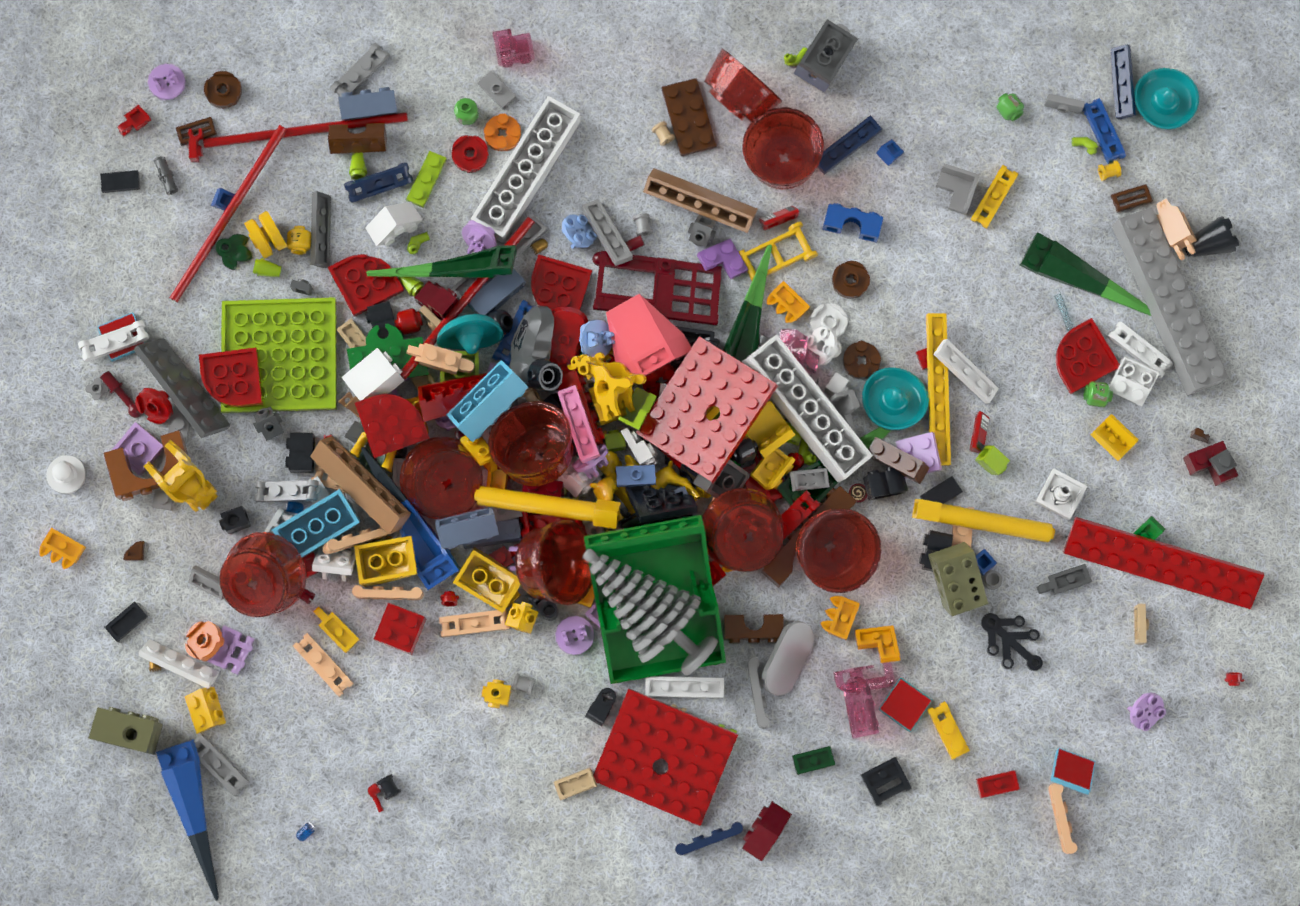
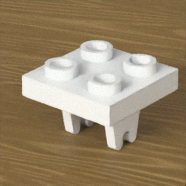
[312,545,356,582]

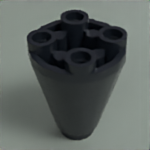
[1184,216,1239,257]

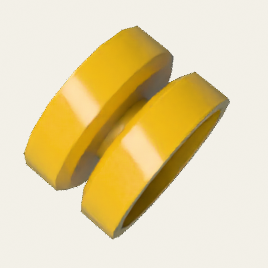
[244,211,287,259]

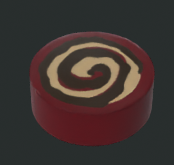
[848,483,867,503]

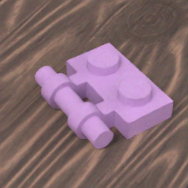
[207,625,254,675]

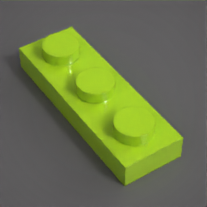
[406,151,447,208]

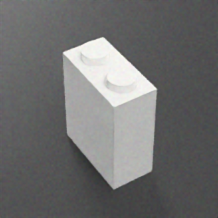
[342,348,405,400]

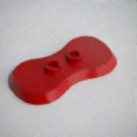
[549,307,588,391]

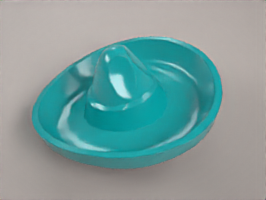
[1134,68,1199,130]
[436,314,503,355]
[862,367,929,431]

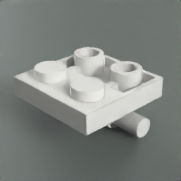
[1109,356,1160,406]

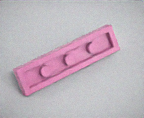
[557,385,600,463]

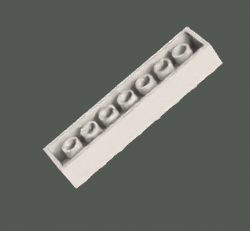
[471,96,581,243]
[742,335,873,482]

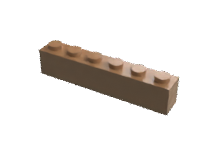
[643,168,758,233]
[310,436,411,534]

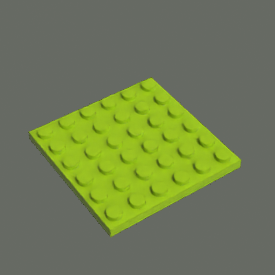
[221,297,337,413]

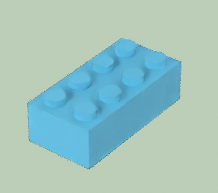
[447,360,528,442]
[272,489,361,563]

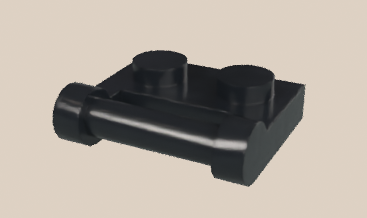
[860,757,912,807]

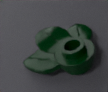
[215,234,252,270]

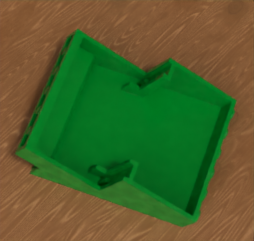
[584,515,726,684]

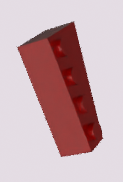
[558,370,605,446]
[418,372,489,422]

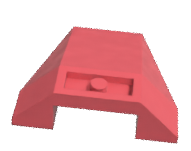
[606,294,691,385]

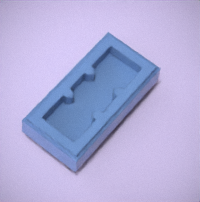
[616,465,656,487]

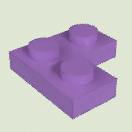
[697,239,748,279]

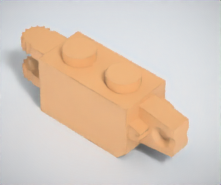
[1156,199,1197,261]
[406,343,475,375]

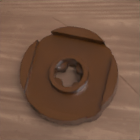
[204,71,242,109]
[832,261,870,299]
[843,341,881,379]

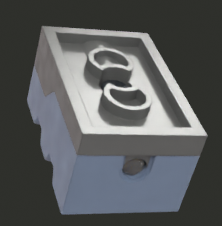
[793,19,858,93]

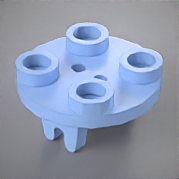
[561,214,597,249]
[579,320,615,357]

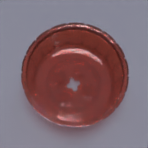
[704,48,783,124]
[742,107,824,189]
[488,401,573,487]
[400,437,483,520]
[702,488,784,572]
[796,509,881,593]
[515,520,592,605]
[220,532,307,617]

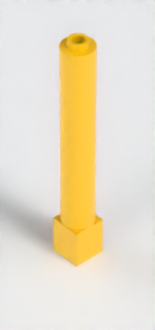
[474,486,621,529]
[912,499,1055,543]

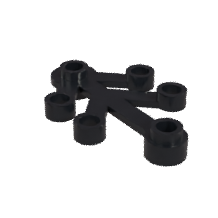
[981,613,1043,671]

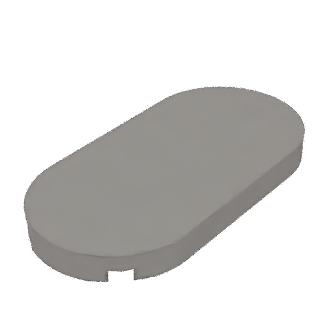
[762,621,814,696]

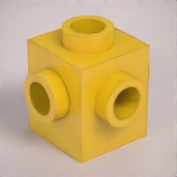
[505,602,539,634]
[481,679,512,709]

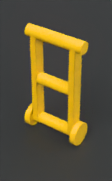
[739,221,818,281]

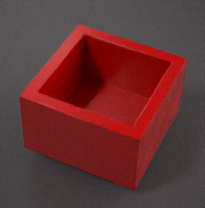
[373,603,427,655]

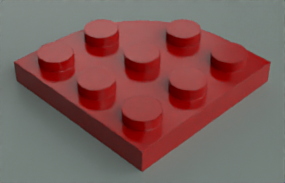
[327,254,404,317]
[531,254,593,310]
[1056,318,1120,395]
[199,347,263,407]
[354,394,429,458]

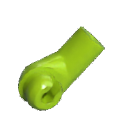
[783,47,808,66]

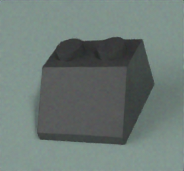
[693,460,751,507]

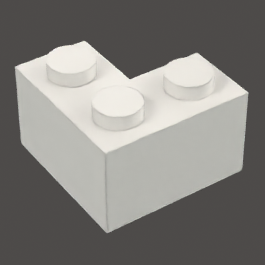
[366,202,422,246]

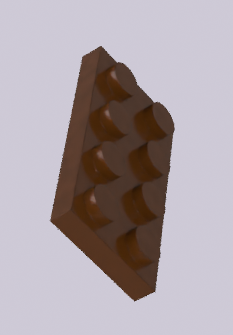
[661,78,717,156]

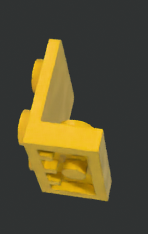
[747,400,795,458]

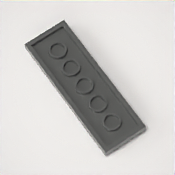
[134,338,231,438]

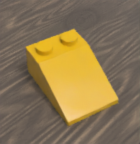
[354,536,417,587]
[453,547,523,613]

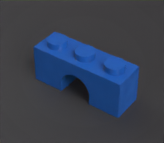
[822,203,884,243]

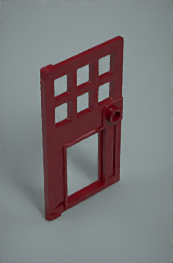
[593,250,722,326]

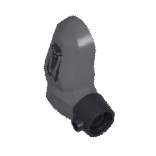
[509,306,563,391]

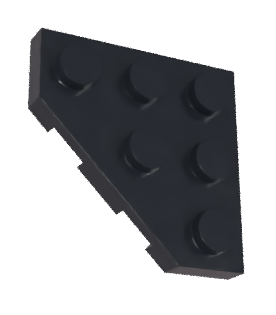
[625,485,698,523]

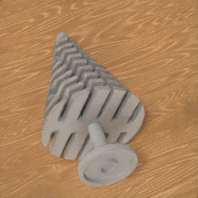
[583,549,718,675]

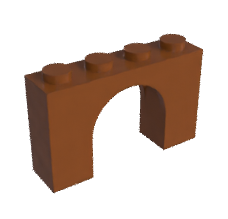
[104,430,188,501]

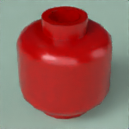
[394,308,423,335]

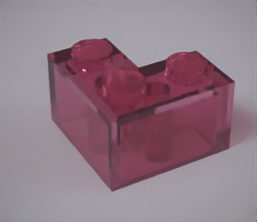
[492,29,535,67]
[779,329,820,374]

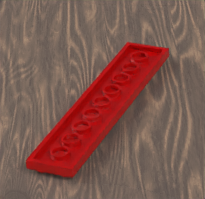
[1063,517,1264,609]

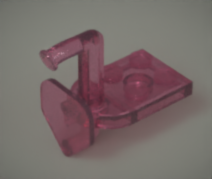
[833,658,895,739]

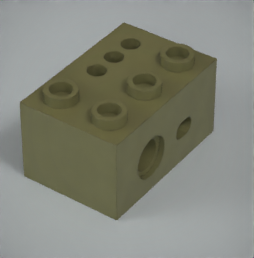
[928,542,988,617]
[88,707,163,755]

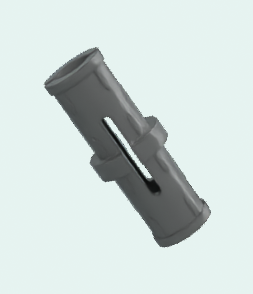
[154,156,178,195]

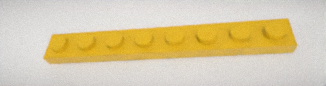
[926,313,951,466]

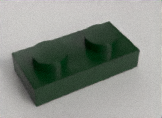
[792,746,835,775]

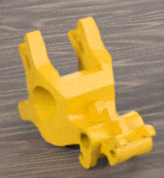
[568,352,646,422]
[144,440,218,512]

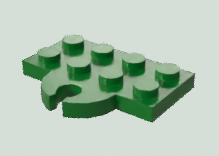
[347,324,429,378]

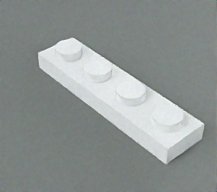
[933,339,999,404]
[139,639,219,689]
[645,677,724,698]

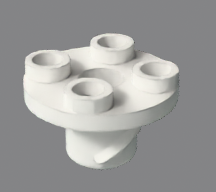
[806,327,842,365]
[46,455,86,494]

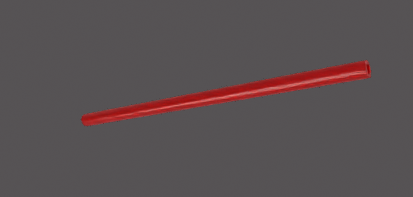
[203,112,408,148]
[169,125,287,303]
[400,217,535,380]

